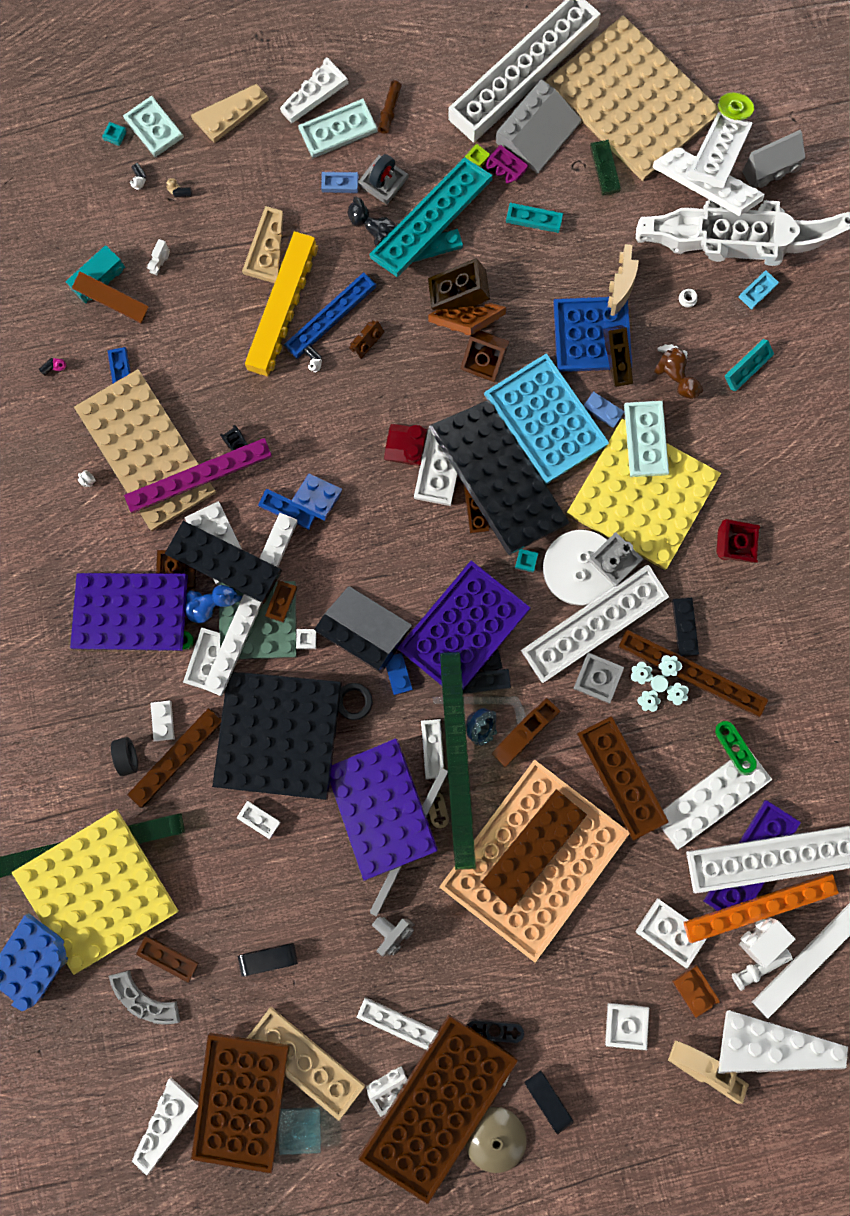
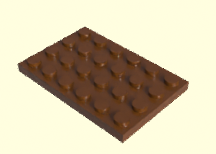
[191,1033,289,1173]

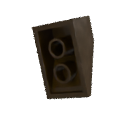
[428,258,490,310]

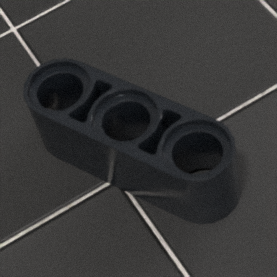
[237,943,298,977]
[524,1070,574,1135]

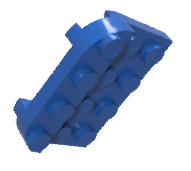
[0,913,68,1011]

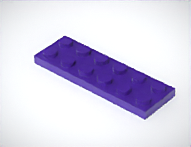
[703,800,801,911]

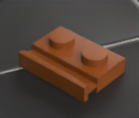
[672,965,720,1018]

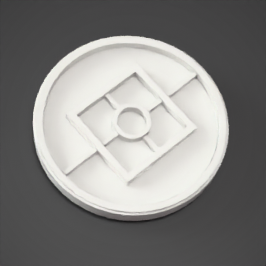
[543,530,615,606]

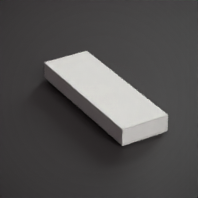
[421,719,444,779]

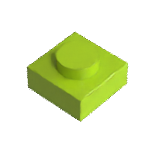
[465,144,490,167]

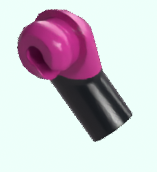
[38,358,66,376]

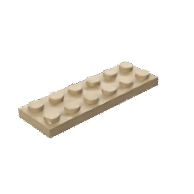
[247,1007,365,1121]

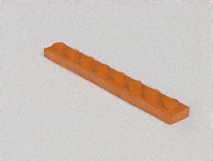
[683,873,839,943]

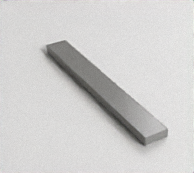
[370,768,449,916]

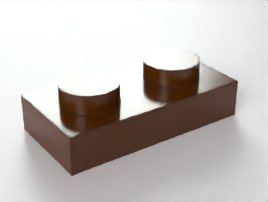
[265,580,298,623]

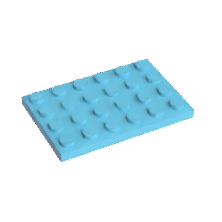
[484,353,609,485]

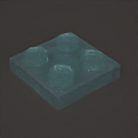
[279,1107,321,1155]

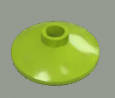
[718,93,754,120]

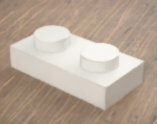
[151,701,175,742]
[237,801,281,839]

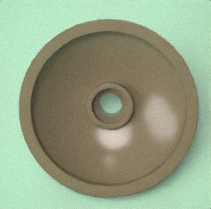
[466,1107,527,1173]

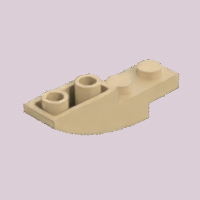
[608,244,639,316]
[668,1041,749,1104]

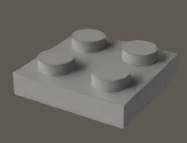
[573,653,624,704]

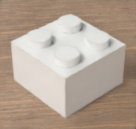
[739,917,795,968]

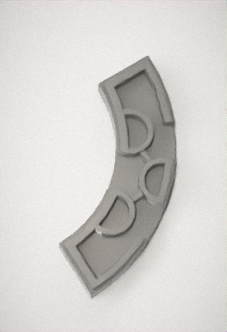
[109,970,180,1024]

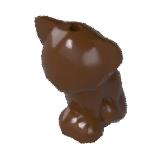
[654,348,703,399]

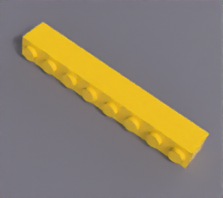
[245,231,318,377]

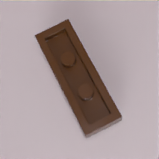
[136,935,199,983]

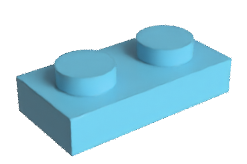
[738,270,779,310]

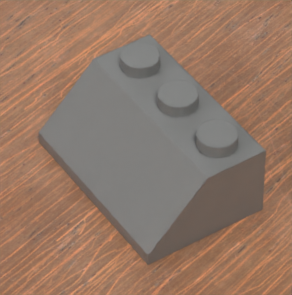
[742,130,805,188]

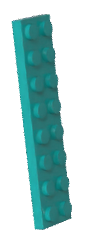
[369,157,492,278]

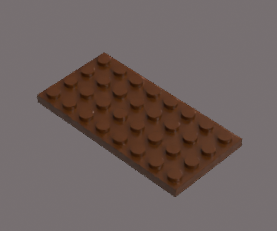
[358,1014,518,1204]

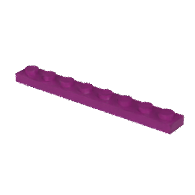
[124,438,273,514]

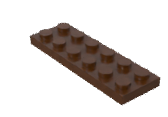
[577,716,669,841]
[481,789,587,909]

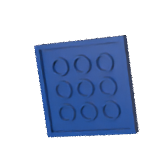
[553,297,632,372]

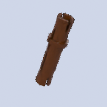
[377,80,402,134]

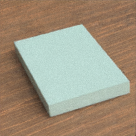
[123,96,184,157]

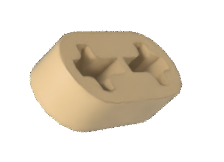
[429,792,449,828]

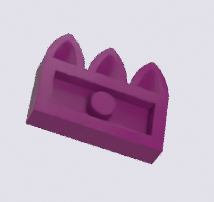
[486,145,528,183]

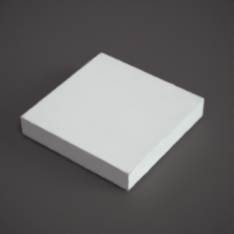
[605,1003,649,1050]

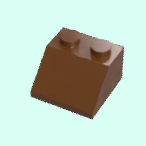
[460,330,510,382]

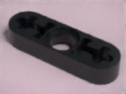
[466,1019,524,1043]

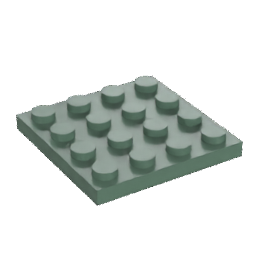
[219,581,297,659]

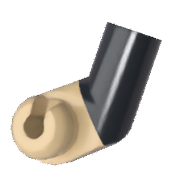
[167,178,192,198]

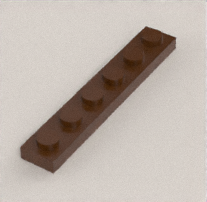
[127,708,222,808]

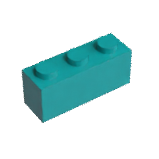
[65,245,125,304]

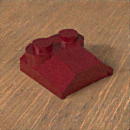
[384,424,427,466]
[716,519,760,563]

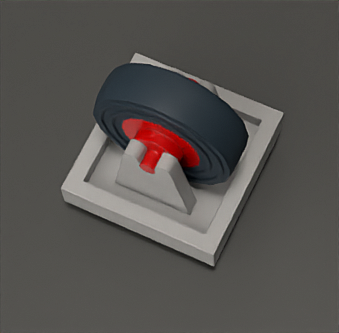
[358,154,408,205]

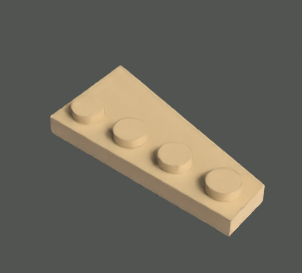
[191,84,269,143]
[242,206,283,283]

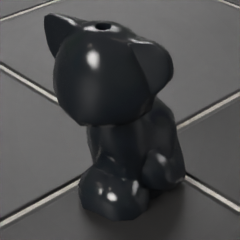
[347,197,397,247]

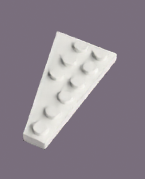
[718,1010,848,1073]

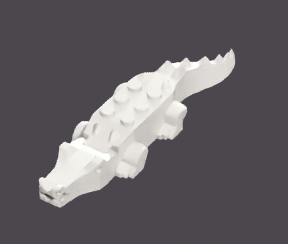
[636,199,850,266]

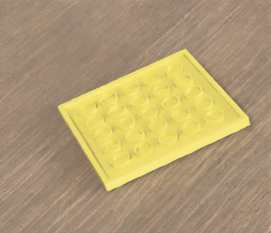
[566,419,721,570]
[11,809,178,975]

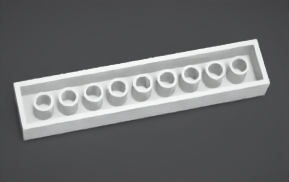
[449,0,601,143]

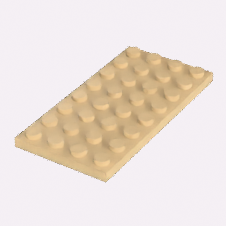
[74,369,216,532]

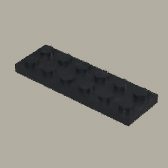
[164,521,282,604]

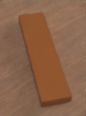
[72,271,149,324]

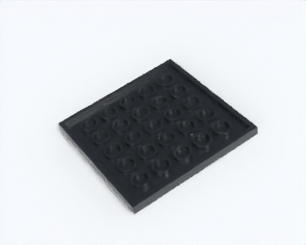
[212,672,342,800]

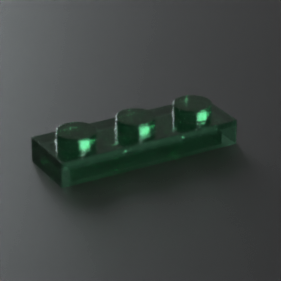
[590,140,621,196]

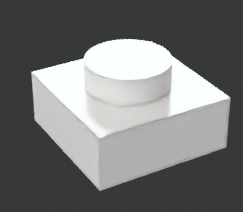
[296,629,317,649]

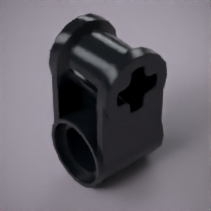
[220,425,248,451]

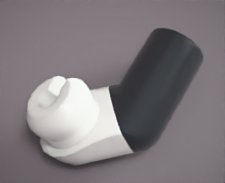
[130,163,146,190]
[304,345,322,372]

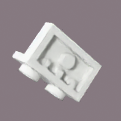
[366,1066,407,1117]

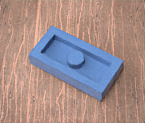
[321,172,358,193]
[584,391,624,428]

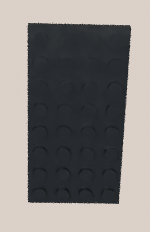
[429,400,570,555]

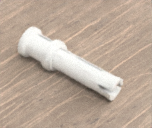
[732,948,793,991]

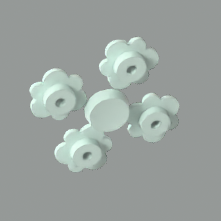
[631,655,689,712]

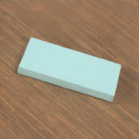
[298,99,378,159]
[624,401,669,477]

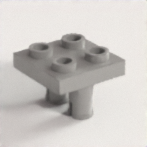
[588,532,643,586]
[372,916,415,956]

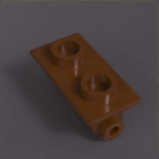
[349,320,384,359]

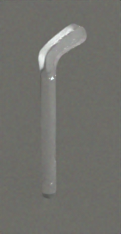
[433,696,526,724]

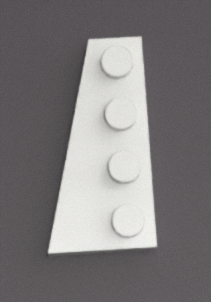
[280,57,348,124]
[132,1078,199,1175]

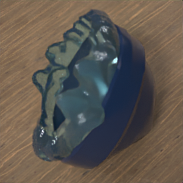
[465,708,497,746]

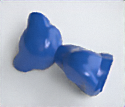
[185,584,243,623]

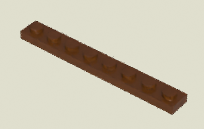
[618,630,768,718]

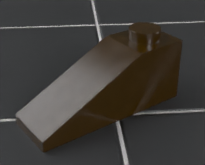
[603,325,633,387]

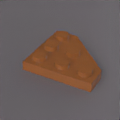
[428,303,506,335]

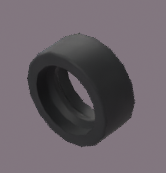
[338,683,373,720]
[111,737,138,776]

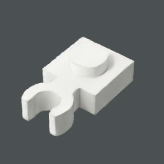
[147,239,170,275]

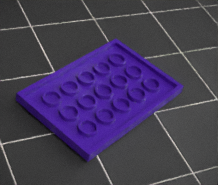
[397,561,531,698]
[70,573,188,651]
[330,738,438,881]

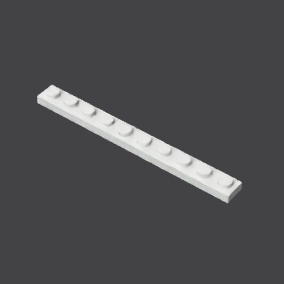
[203,513,298,696]

